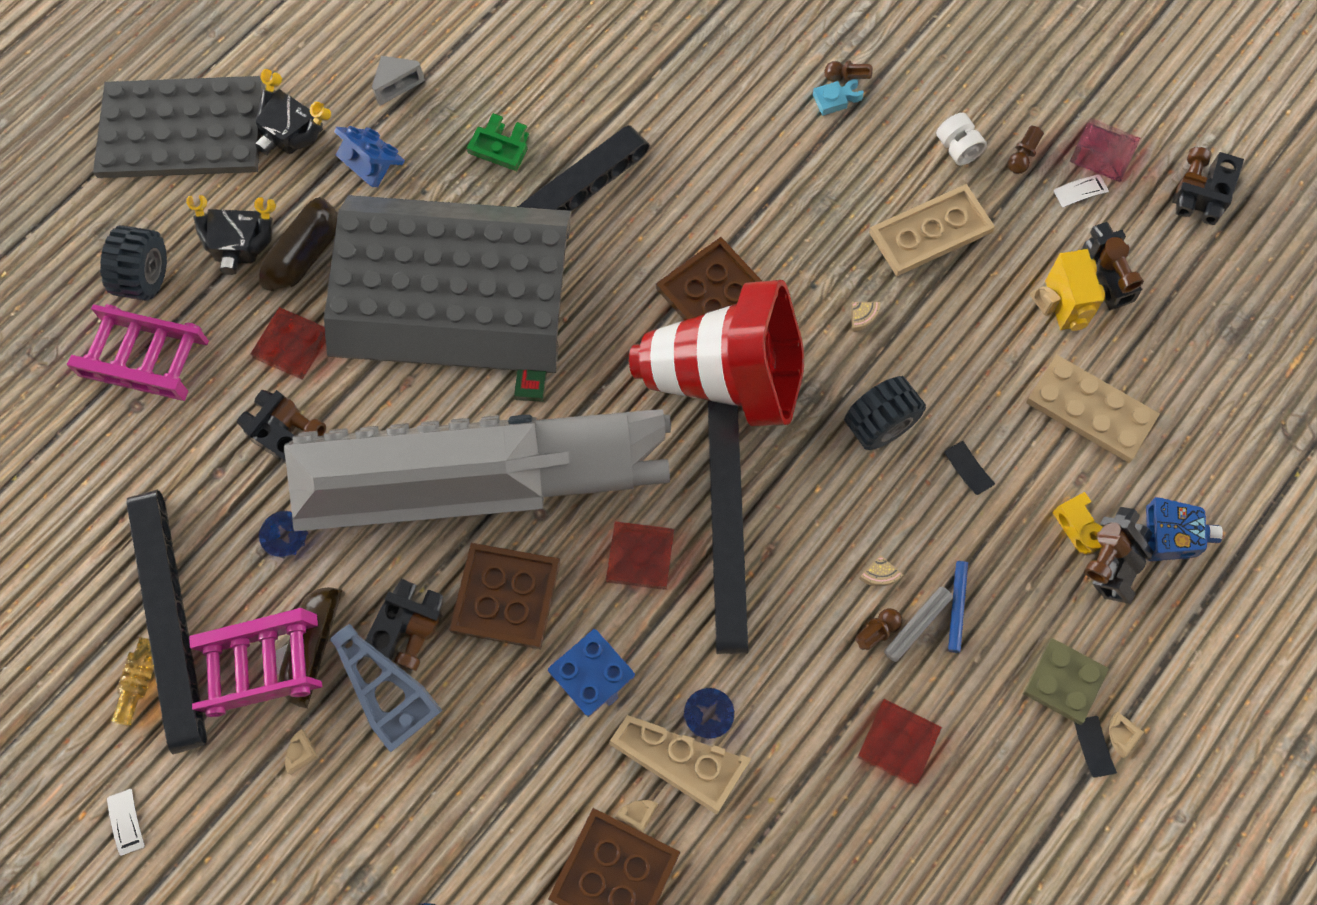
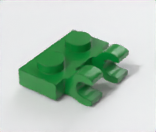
[466,113,529,172]

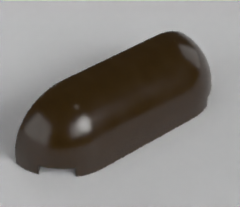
[259,197,337,291]
[279,587,342,709]

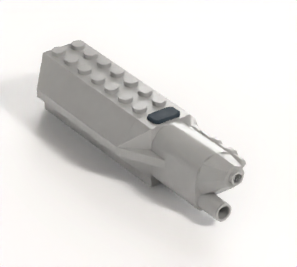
[284,409,671,531]

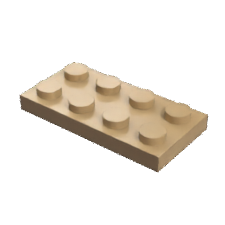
[869,184,995,277]
[1026,354,1160,463]

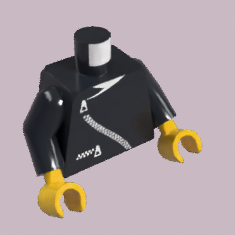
[255,69,331,155]
[186,195,276,275]

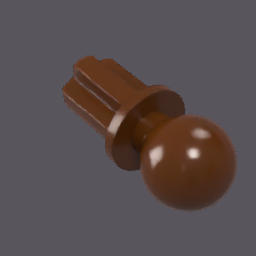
[824,61,873,83]
[1007,125,1044,174]
[856,608,902,650]

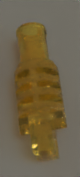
[111,637,154,726]

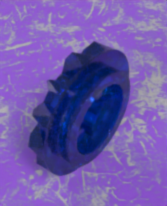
[259,511,309,559]
[684,688,735,740]

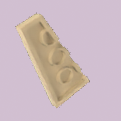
[609,715,752,815]

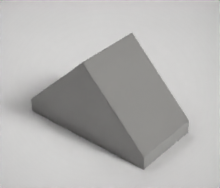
[372,56,425,106]

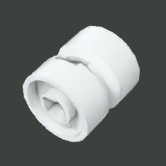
[936,113,987,165]

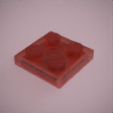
[250,307,326,380]
[606,521,675,590]
[857,699,942,786]

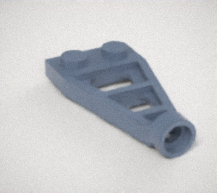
[330,624,442,752]

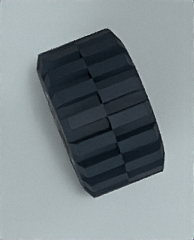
[100,225,167,301]
[844,376,926,450]

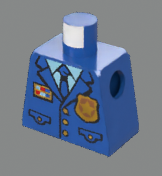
[1146,497,1223,561]

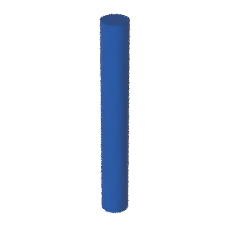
[948,561,968,653]

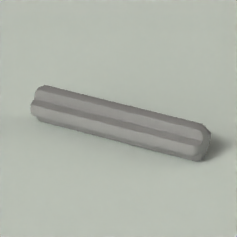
[884,587,953,662]

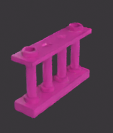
[67,304,209,401]
[189,608,322,717]

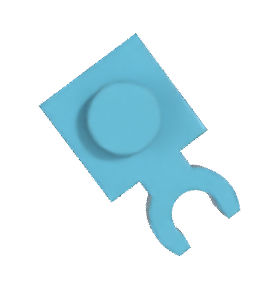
[813,79,864,116]

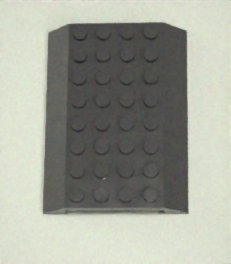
[324,195,571,373]

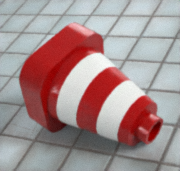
[629,280,804,427]

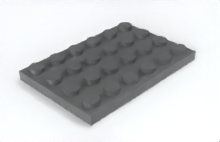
[93,76,265,178]

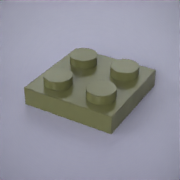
[1023,638,1109,725]

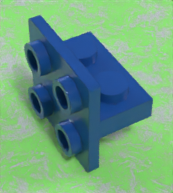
[334,126,405,187]
[548,629,635,717]

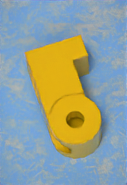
[1052,492,1103,555]

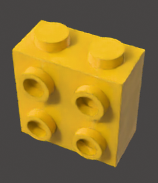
[1045,249,1105,331]

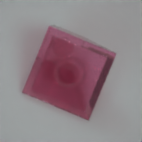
[1069,118,1141,182]

